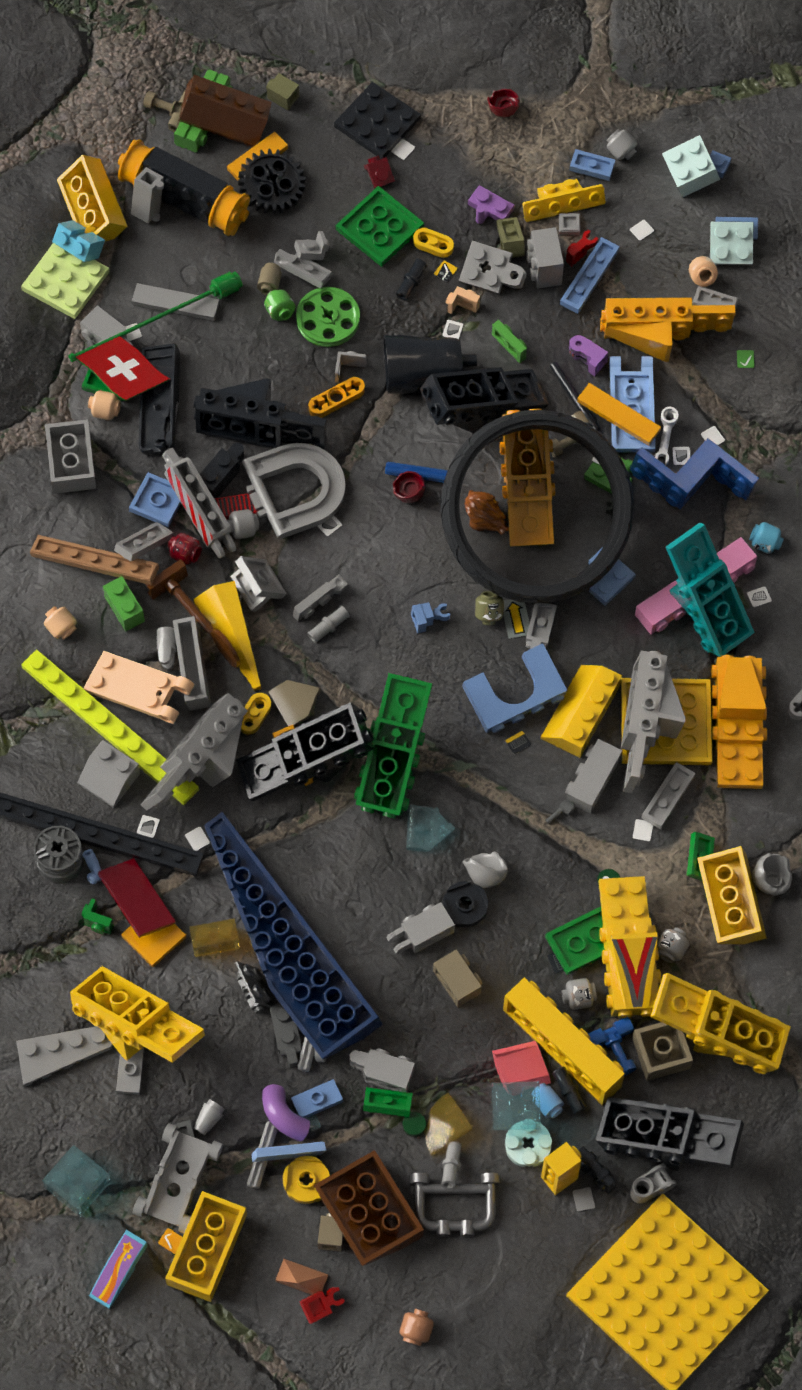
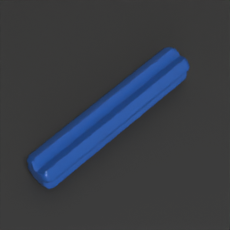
[385,462,448,483]

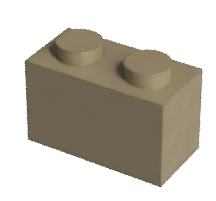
[433,950,483,1007]

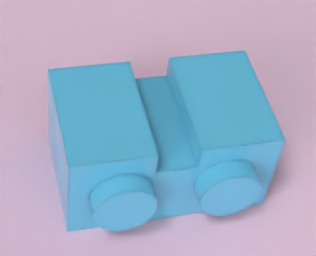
[52,220,105,262]

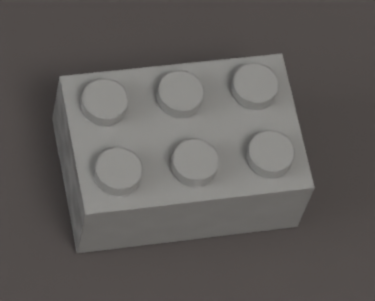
[45,419,96,494]

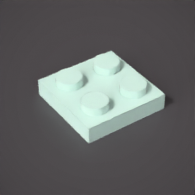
[710,222,753,265]

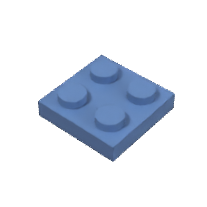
[129,472,181,528]

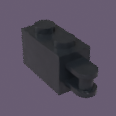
[200,443,244,499]

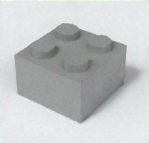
[526,227,564,289]

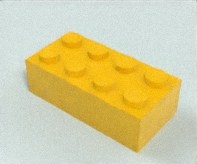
[165,1191,247,1302]

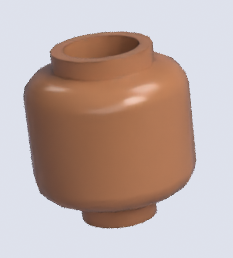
[399,1308,434,1346]

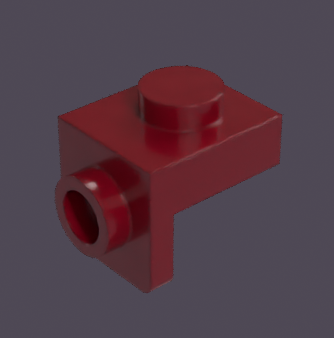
[363,155,395,189]

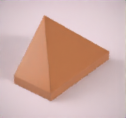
[275,1259,328,1295]

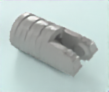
[157,627,176,670]

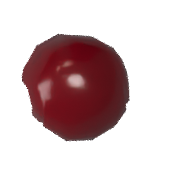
[487,89,520,118]
[393,471,426,503]

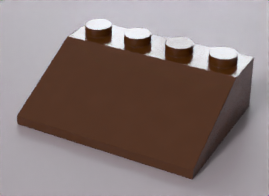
[314,1150,424,1267]

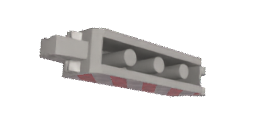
[162,448,236,558]

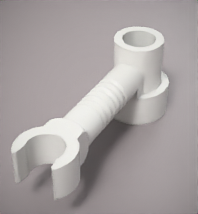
[655,407,679,466]

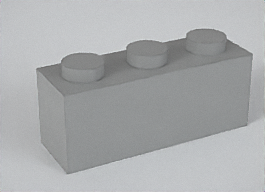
[565,739,622,814]

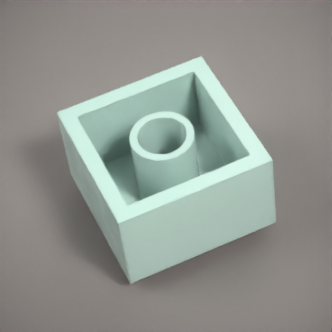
[662,135,720,198]

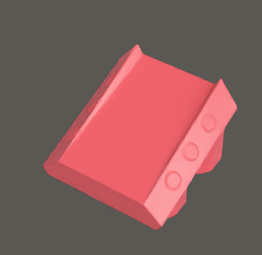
[492,1041,551,1096]

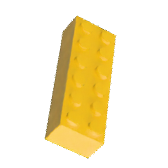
[503,977,625,1106]

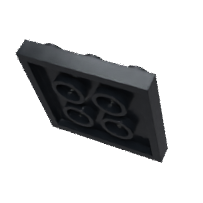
[334,81,421,159]

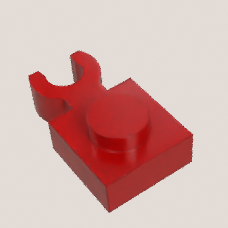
[299,1287,345,1324]

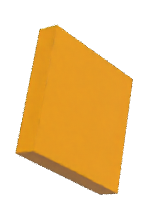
[121,924,186,967]

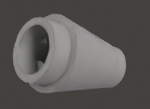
[194,1099,225,1135]

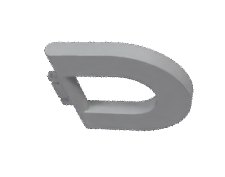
[242,443,345,539]

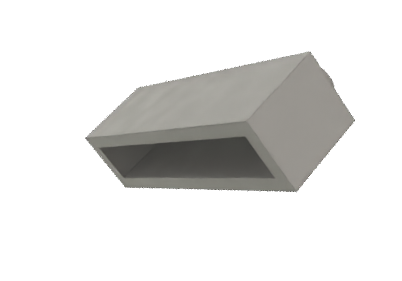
[173,616,211,711]

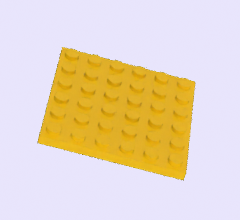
[566,1193,769,1390]

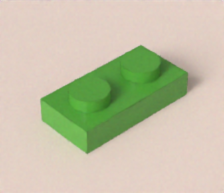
[492,320,527,363]

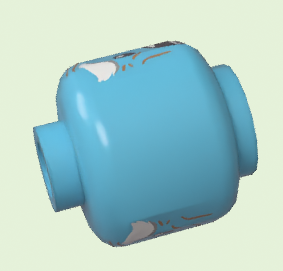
[749,522,784,554]

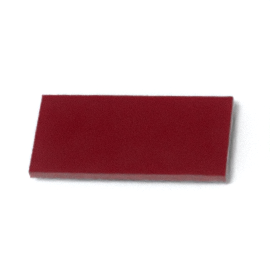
[98,858,176,938]

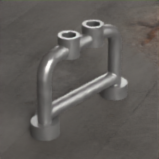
[410,1173,500,1237]

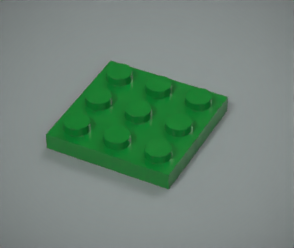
[335,186,424,267]

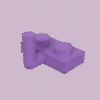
[468,185,514,224]

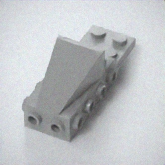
[621,650,685,793]
[141,693,248,811]

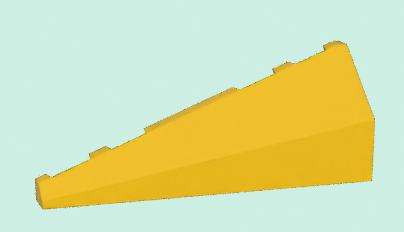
[194,581,261,691]

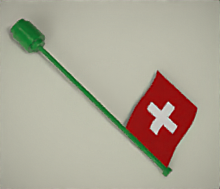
[68,272,242,401]

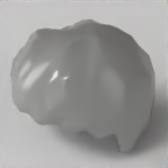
[752,853,792,896]

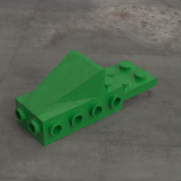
[354,673,433,819]

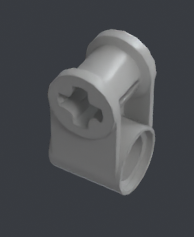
[630,1163,677,1204]

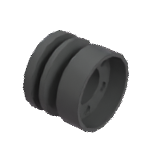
[34,826,84,883]

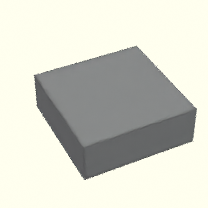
[559,213,580,235]

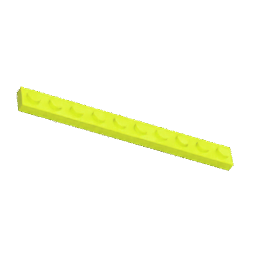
[21,649,199,805]

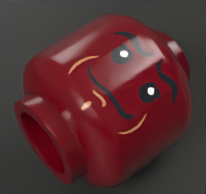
[168,533,202,565]

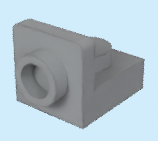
[294,231,329,260]

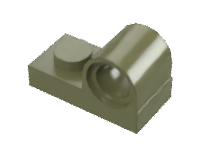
[496,217,525,258]

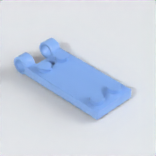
[609,356,655,452]

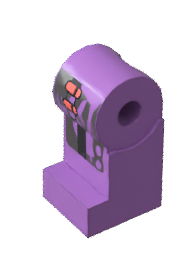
[569,335,608,376]

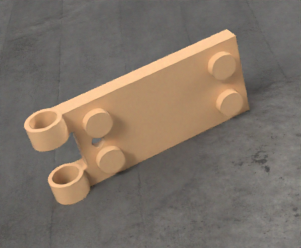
[83,651,195,724]

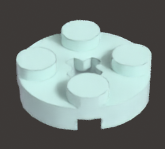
[505,1119,552,1167]

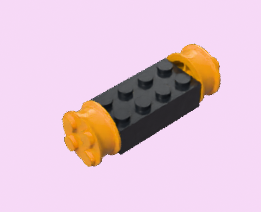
[118,139,250,236]

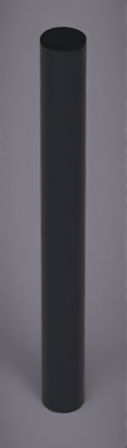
[549,362,601,431]

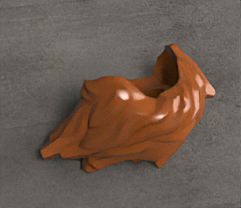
[464,490,509,535]

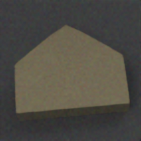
[269,680,321,728]

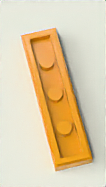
[577,383,661,446]

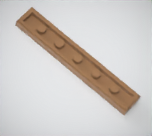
[30,535,159,585]

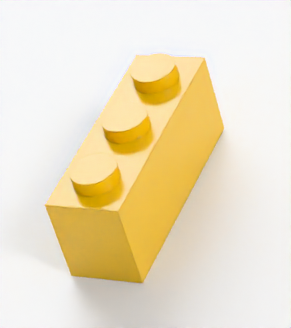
[541,1142,582,1195]

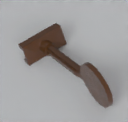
[145,559,241,668]

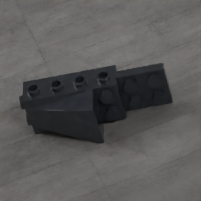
[420,367,549,434]
[193,378,326,449]
[236,702,374,801]
[596,1097,744,1171]

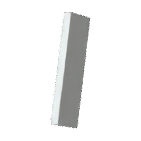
[132,283,219,321]

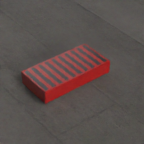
[214,493,259,520]

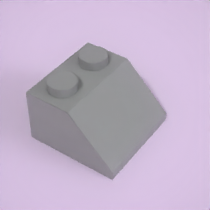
[77,740,140,808]

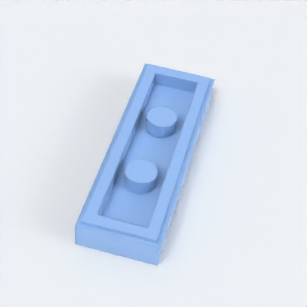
[251,1142,326,1162]

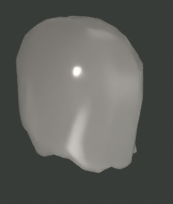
[463,851,508,888]

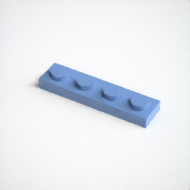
[560,237,620,314]

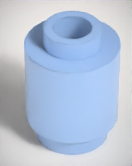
[530,1083,564,1118]

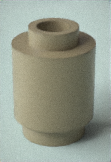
[257,263,282,295]

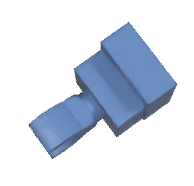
[411,602,450,633]

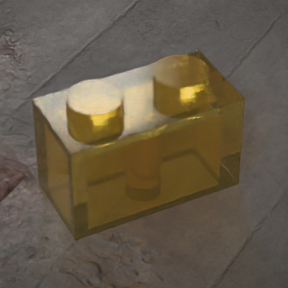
[189,918,240,957]

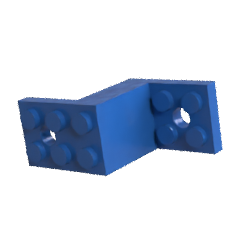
[630,438,759,509]

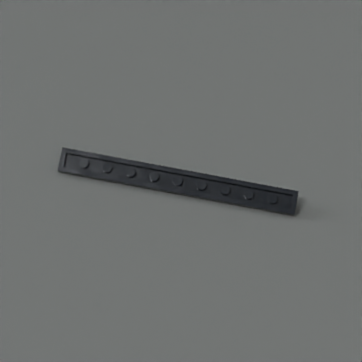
[0,792,204,877]

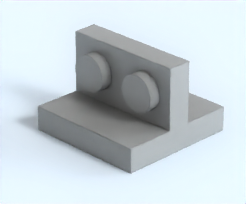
[230,556,287,612]

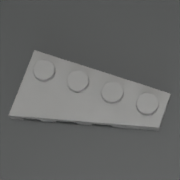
[16,1026,112,1087]

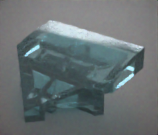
[406,805,455,852]

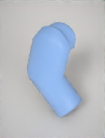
[82,849,101,884]

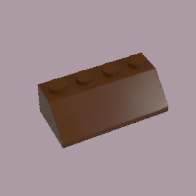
[178,75,272,147]

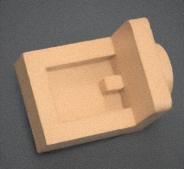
[446,286,480,314]

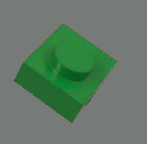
[81,898,114,934]

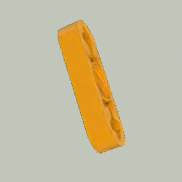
[308,377,365,418]

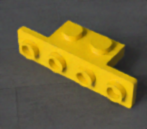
[523,179,606,222]

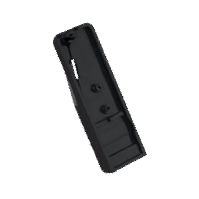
[138,343,180,457]

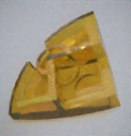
[425,1093,472,1156]

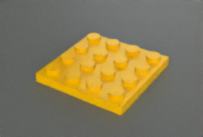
[621,678,712,765]

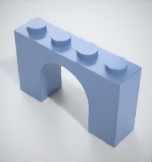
[462,643,567,733]

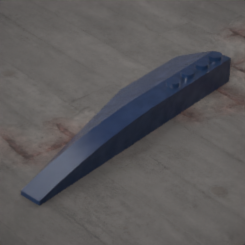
[204,812,383,1060]

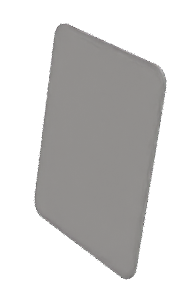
[573,1187,595,1211]

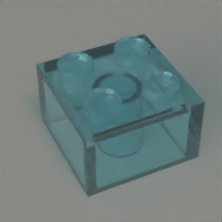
[491,1081,541,1130]
[42,1145,111,1217]

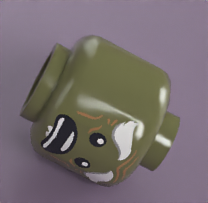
[475,591,504,625]

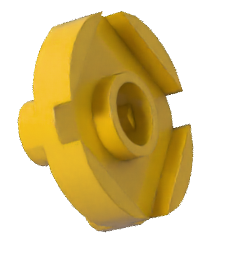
[283,1156,330,1204]

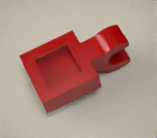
[566,230,598,267]

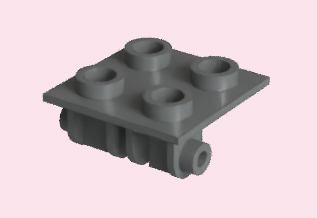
[235,961,273,1014]

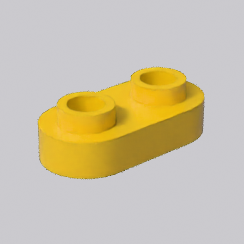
[413,228,454,258]
[241,693,271,735]

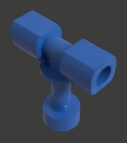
[588,1017,637,1076]

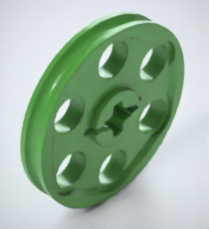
[296,287,360,347]

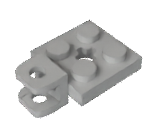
[459,241,527,294]

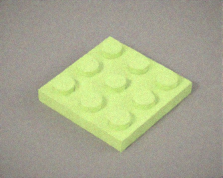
[21,243,109,319]

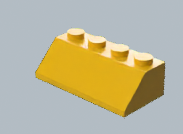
[57,155,128,242]
[540,665,622,758]
[697,846,767,944]

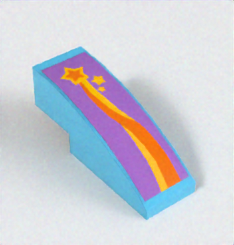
[89,1230,148,1309]

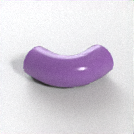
[262,1084,310,1142]

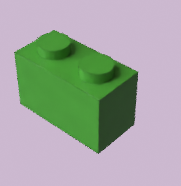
[103,576,145,632]

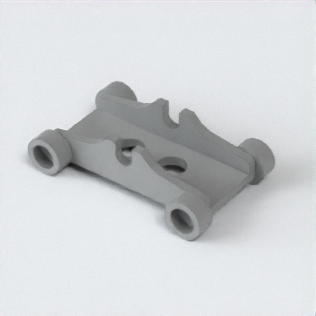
[132,1123,223,1234]

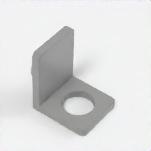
[335,351,367,383]

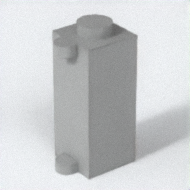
[131,167,164,223]

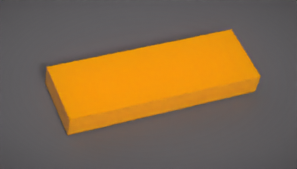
[227,131,288,180]

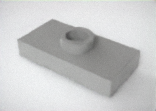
[692,286,739,309]
[116,1048,144,1095]

